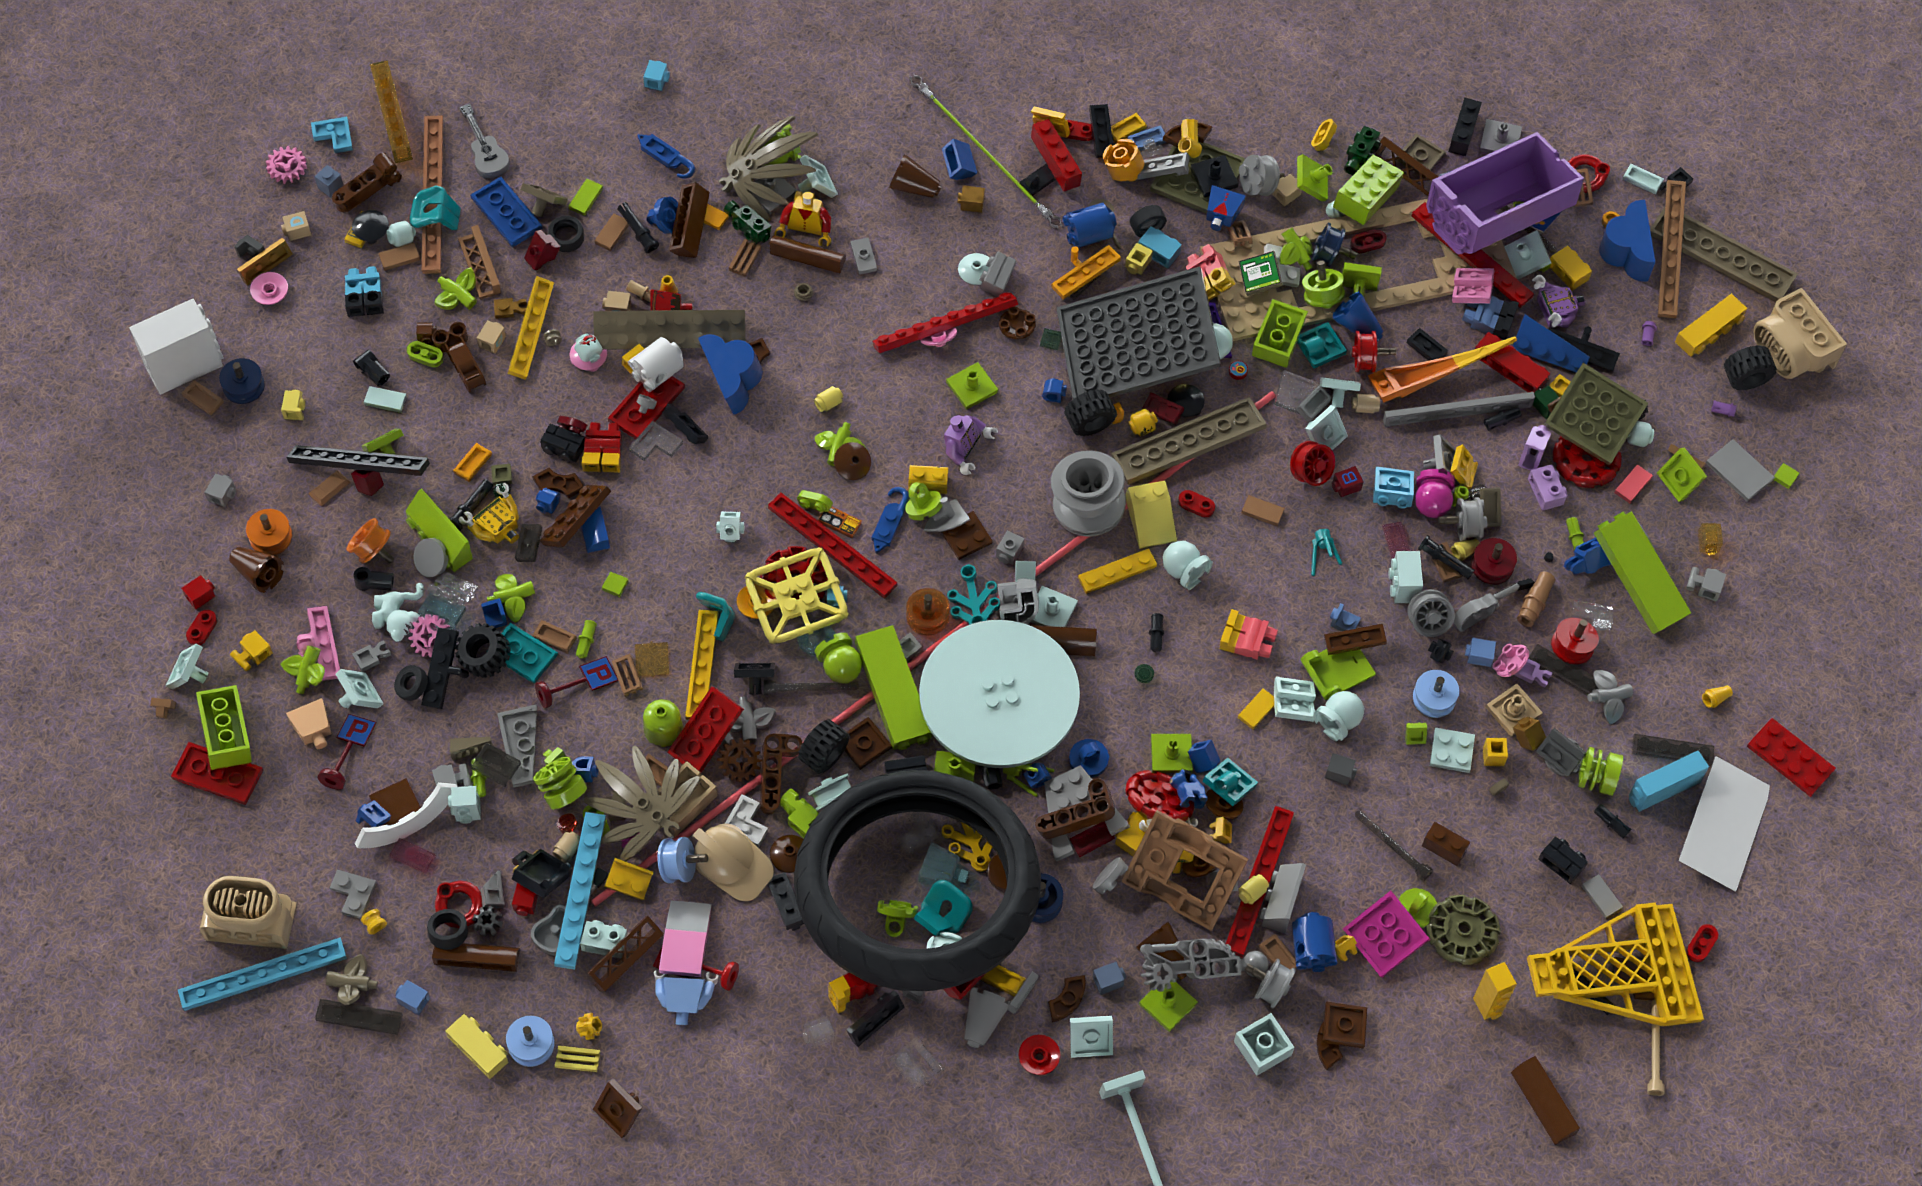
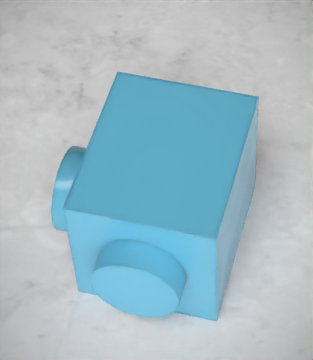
[643,60,670,91]

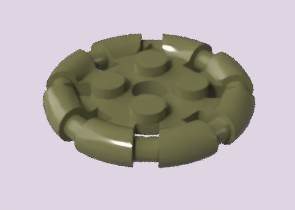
[1426,894,1501,965]

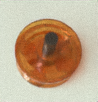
[906,588,950,636]

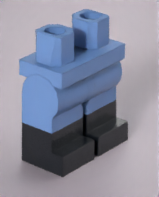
[1462,296,1519,340]

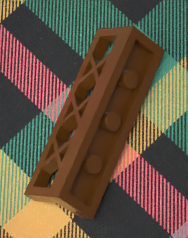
[1375,136,1439,196]
[587,916,664,992]

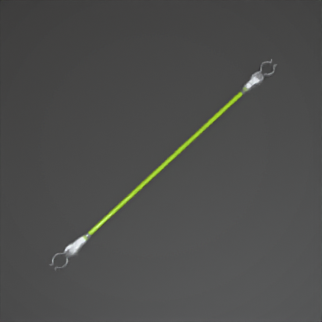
[909,75,1063,228]

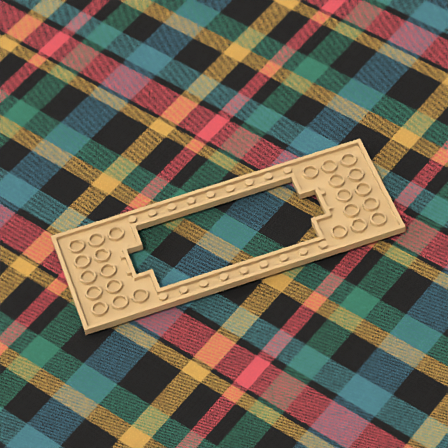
[1200,199,1516,341]

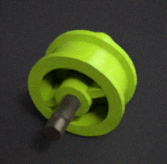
[1302,261,1345,309]

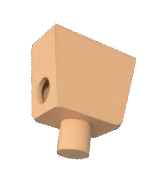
[286,698,332,749]

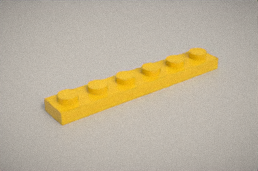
[507,276,554,380]
[685,610,719,720]

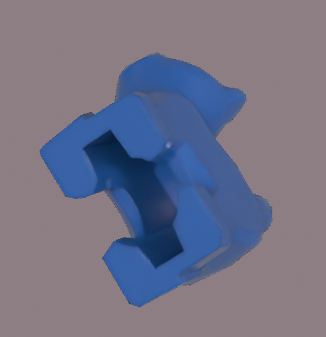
[1170,769,1208,809]

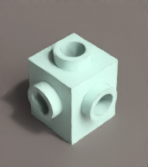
[716,512,744,542]

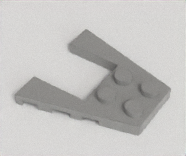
[1044,765,1130,861]

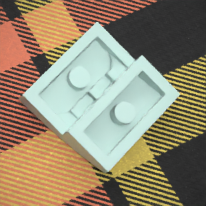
[1274,677,1316,722]

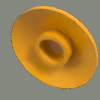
[737,584,776,619]

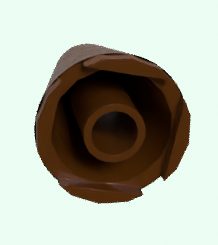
[889,154,942,198]
[229,547,284,593]
[1136,922,1187,981]

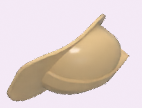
[692,823,774,901]

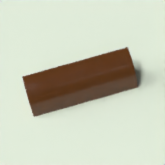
[669,182,710,258]
[769,235,846,274]
[1030,625,1097,656]
[432,943,520,972]
[1511,1056,1580,1145]

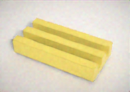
[555,1046,600,1072]

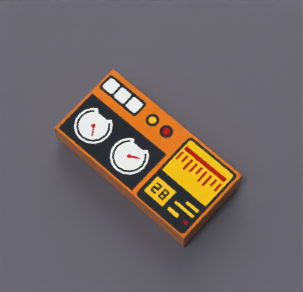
[818,507,862,538]

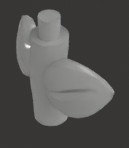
[1587,670,1633,724]
[730,696,776,743]

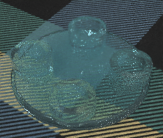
[797,620,836,656]

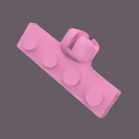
[297,606,340,681]

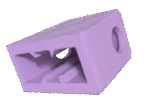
[1518,425,1551,471]

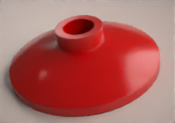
[1018,1034,1060,1075]

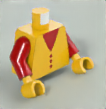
[774,192,832,247]

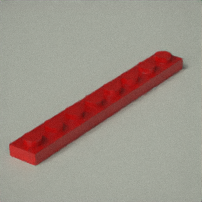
[1411,202,1534,308]
[872,292,1018,354]
[768,492,897,599]
[1226,806,1294,957]

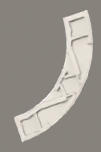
[355,782,457,848]

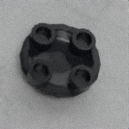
[352,210,389,244]
[1167,384,1205,417]

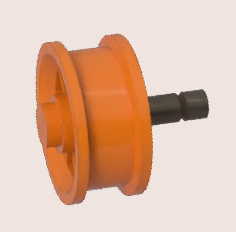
[246,509,292,555]
[346,518,394,564]

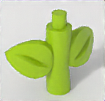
[1279,227,1313,271]
[434,267,477,310]
[815,422,866,466]
[487,574,535,623]
[280,646,325,694]

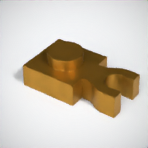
[494,298,527,319]

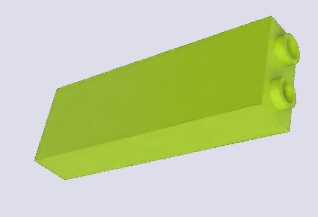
[1593,511,1691,634]
[854,625,932,750]

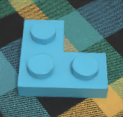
[311,117,353,153]

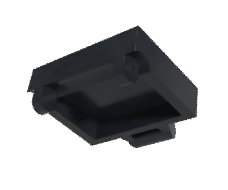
[512,849,572,898]

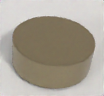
[1489,778,1509,796]

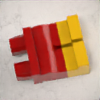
[582,422,622,473]
[828,973,878,1014]

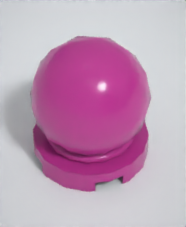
[1415,469,1455,518]

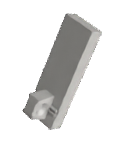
[1136,152,1190,180]

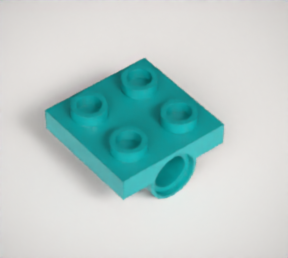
[1297,322,1347,369]
[1202,758,1258,806]

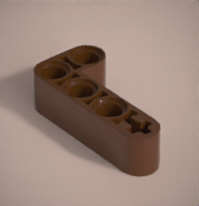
[760,733,802,815]
[1035,778,1115,839]

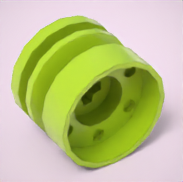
[1578,747,1623,796]
[533,757,587,810]

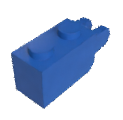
[1563,537,1612,575]

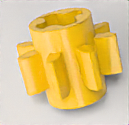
[576,1013,602,1040]

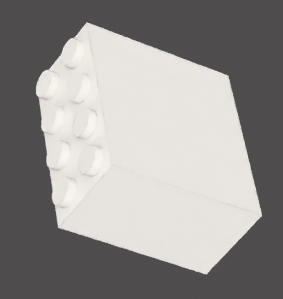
[129,299,224,395]

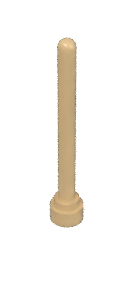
[1647,999,1665,1096]

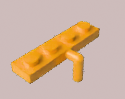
[1051,245,1121,300]

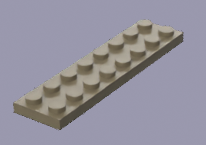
[1650,207,1798,302]
[593,310,746,350]
[1111,397,1267,485]

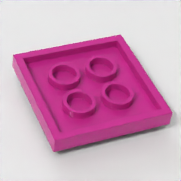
[1343,890,1431,978]

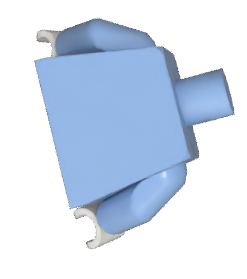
[654,970,718,1025]

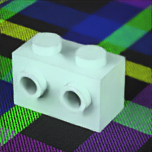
[448,786,481,824]
[580,920,628,959]

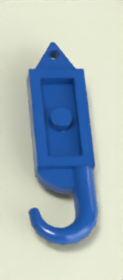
[637,134,695,179]
[871,487,910,554]

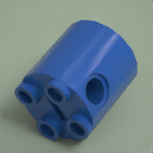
[1062,203,1117,248]
[1292,912,1337,972]

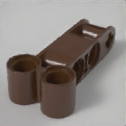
[332,152,402,213]
[432,322,486,393]

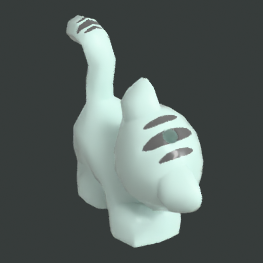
[372,583,425,642]

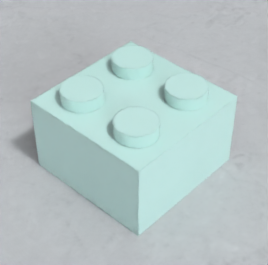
[1388,551,1423,603]
[1234,1013,1294,1076]

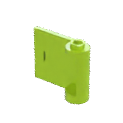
[1300,649,1376,700]

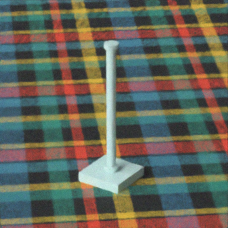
[1099,1070,1163,1186]

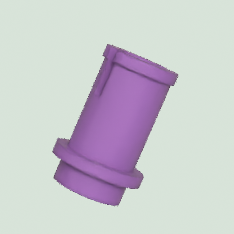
[1641,321,1657,346]
[1711,400,1736,418]

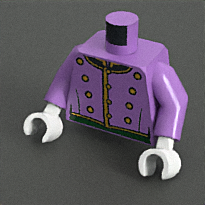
[1532,275,1585,328]
[944,415,998,475]

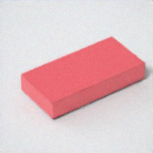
[1614,465,1653,504]

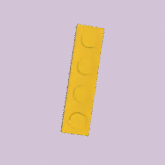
[1078,548,1157,594]

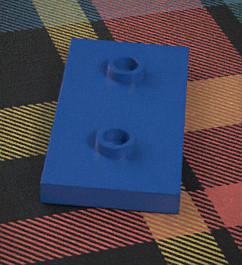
[470,177,543,248]

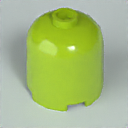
[643,699,684,747]

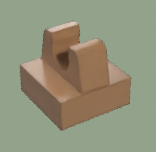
[150,698,176,719]

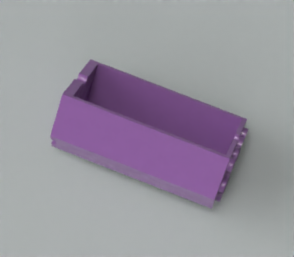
[1426,132,1584,254]

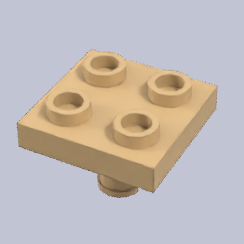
[1485,684,1543,737]

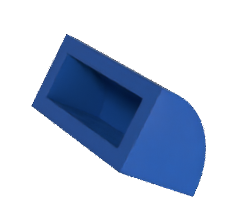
[942,139,977,180]
[581,506,610,553]

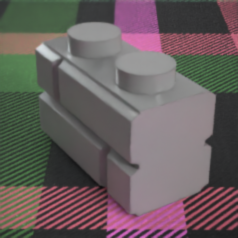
[979,252,1017,297]

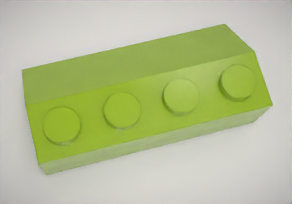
[405,488,473,572]

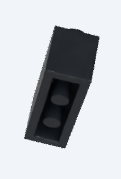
[1448,97,1482,156]

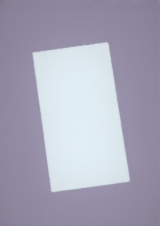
[1679,756,1770,891]

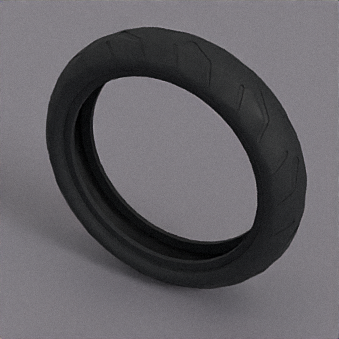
[794,770,1041,991]

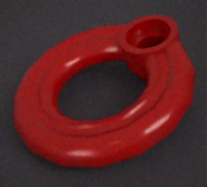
[1568,154,1610,193]
[435,880,483,928]

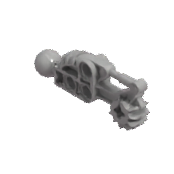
[1140,939,1269,992]

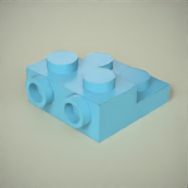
[1373,467,1414,509]

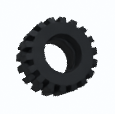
[1724,345,1777,390]
[1064,389,1117,436]
[455,623,511,678]
[798,719,850,774]

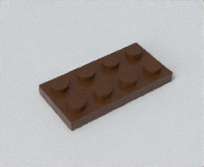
[539,485,611,547]

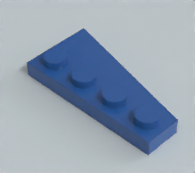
[1513,314,1590,373]

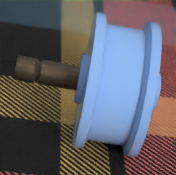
[1413,670,1459,718]
[657,837,708,883]
[506,1016,555,1067]

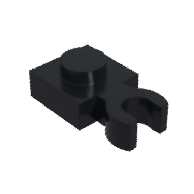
[1660,167,1694,191]

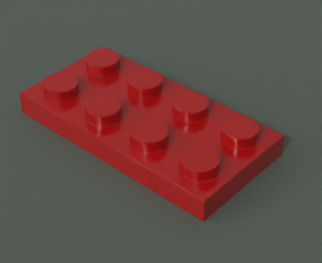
[608,376,685,441]
[667,686,744,774]
[1747,718,1836,797]
[171,742,264,805]

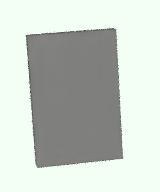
[1706,439,1775,502]

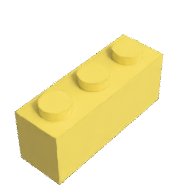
[445,1014,509,1079]

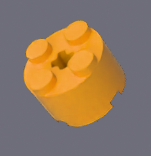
[1103,139,1145,182]

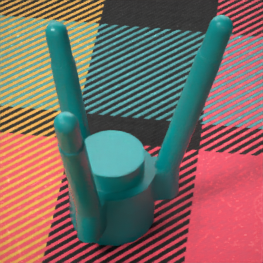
[1311,529,1342,576]

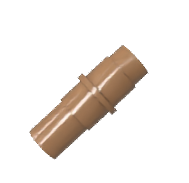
[1517,571,1556,627]

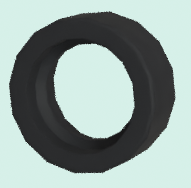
[1129,205,1167,237]
[548,216,584,252]
[427,909,468,950]

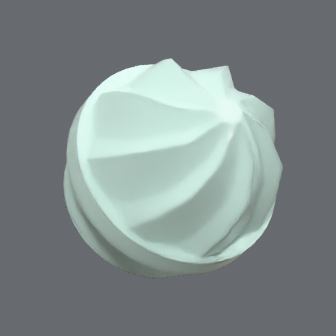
[1326,201,1344,218]

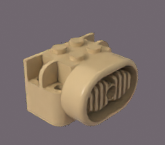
[1753,288,1847,379]
[200,876,297,949]

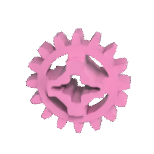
[266,146,307,184]
[408,614,450,657]

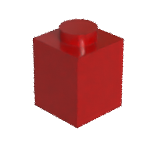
[181,575,215,610]
[512,883,539,916]

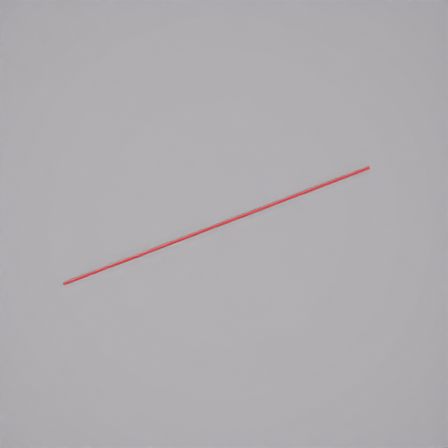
[591,391,1276,907]

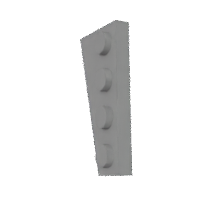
[497,704,537,788]

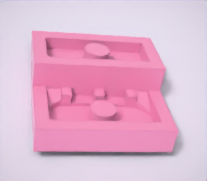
[1452,268,1494,304]

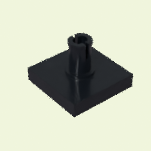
[1190,155,1239,197]
[734,663,775,695]

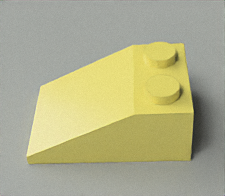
[1125,480,1177,549]

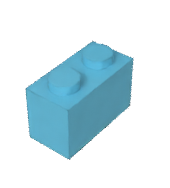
[1138,226,1182,269]

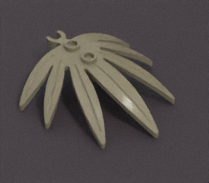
[719,116,819,221]
[584,745,701,862]

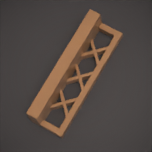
[458,225,501,300]

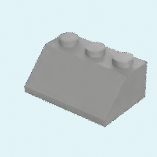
[1260,863,1306,933]

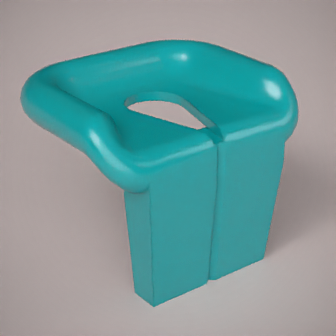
[410,186,461,230]
[696,592,735,642]
[914,880,973,936]

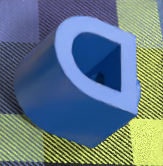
[1042,378,1067,403]
[536,488,561,514]
[572,756,599,782]
[1023,763,1052,788]

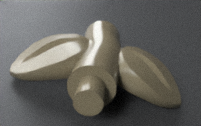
[326,954,378,1005]

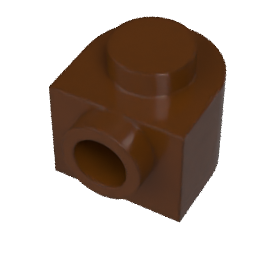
[416,322,437,345]

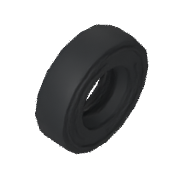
[394,665,428,701]

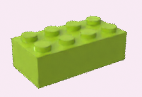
[1333,155,1404,225]
[196,685,252,770]

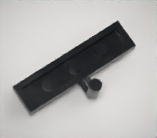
[1548,326,1620,371]
[421,627,469,709]

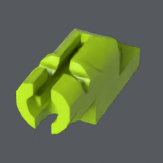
[779,788,819,838]

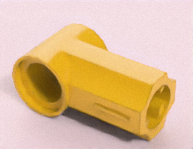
[1178,119,1202,158]

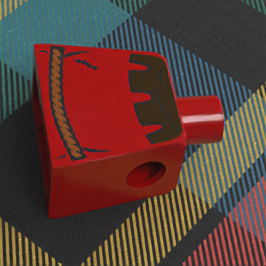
[650,289,692,311]

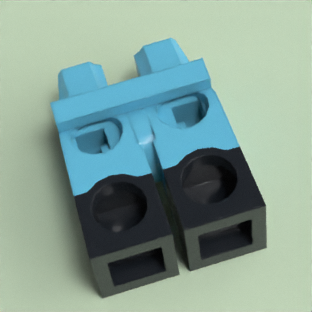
[345,266,384,317]

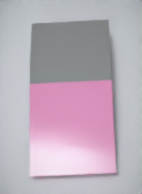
[659,900,712,977]

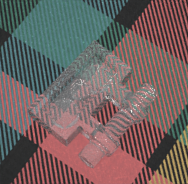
[427,571,479,607]

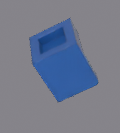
[481,598,508,628]
[1188,739,1220,773]

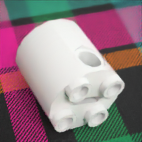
[628,337,684,392]

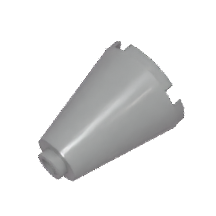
[964,988,1010,1049]

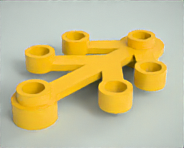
[942,822,993,872]

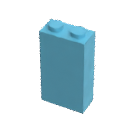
[1629,751,1709,812]

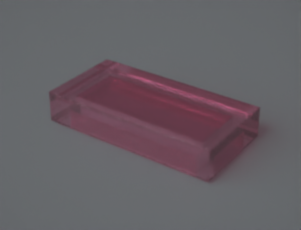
[1382,522,1410,559]

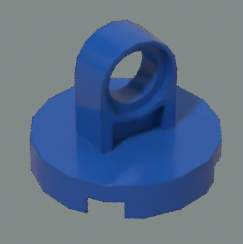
[646,197,678,234]
[1069,739,1109,778]

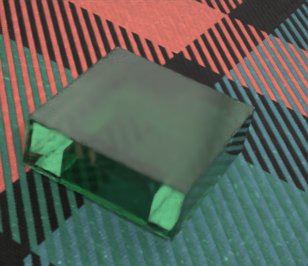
[1040,328,1062,350]

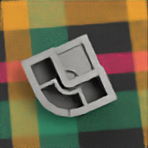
[997,578,1039,625]

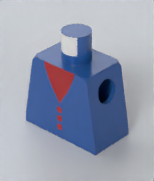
[1206,185,1246,231]

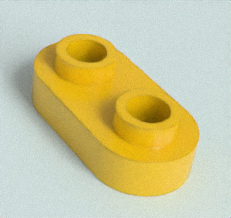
[1311,119,1337,151]

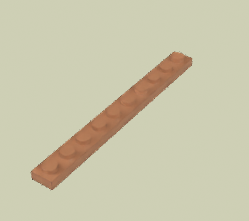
[421,116,444,274]

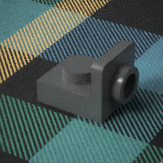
[235,234,265,258]

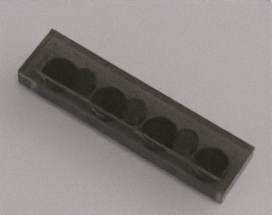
[1528,644,1598,696]
[1632,734,1714,766]
[315,999,403,1035]

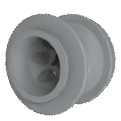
[1051,450,1126,537]

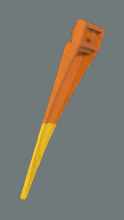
[1368,337,1517,403]

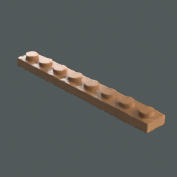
[1657,180,1686,318]

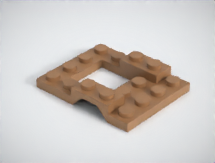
[1121,810,1248,931]

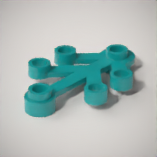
[947,564,1000,625]

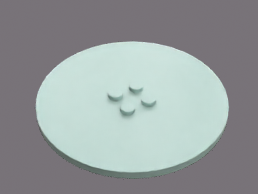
[919,620,1080,768]

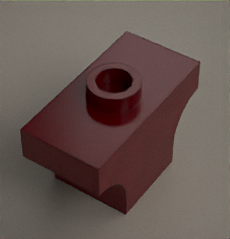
[524,230,560,271]

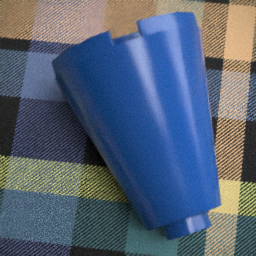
[1332,292,1383,342]

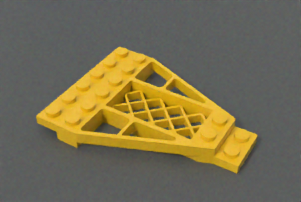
[1527,902,1704,1026]

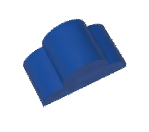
[1599,200,1655,282]
[698,334,763,415]

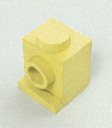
[1125,243,1153,275]
[281,390,305,420]

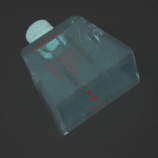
[918,842,969,886]

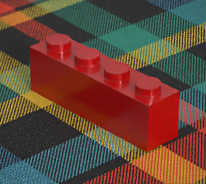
[1031,119,1082,192]
[1475,332,1550,393]

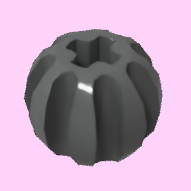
[472,906,503,937]

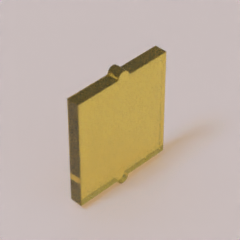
[635,641,669,677]

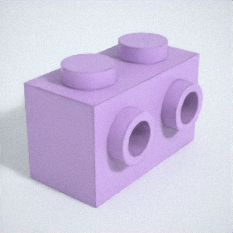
[1528,464,1567,511]

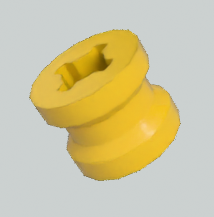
[361,909,387,935]

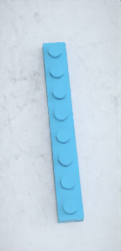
[554,812,606,970]
[178,937,347,1011]

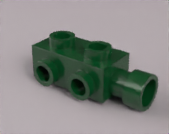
[1344,126,1381,176]
[724,200,772,244]

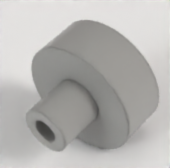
[636,394,657,414]

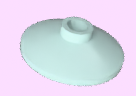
[958,253,989,285]

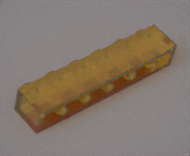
[370,60,413,164]

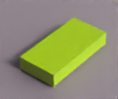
[569,179,603,216]

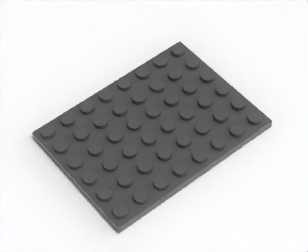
[1056,266,1221,399]

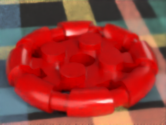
[1553,436,1622,488]
[760,546,828,600]
[1125,770,1195,822]

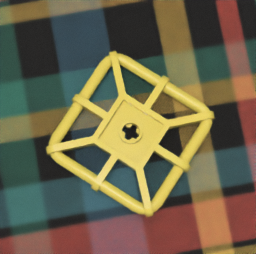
[745,547,849,645]

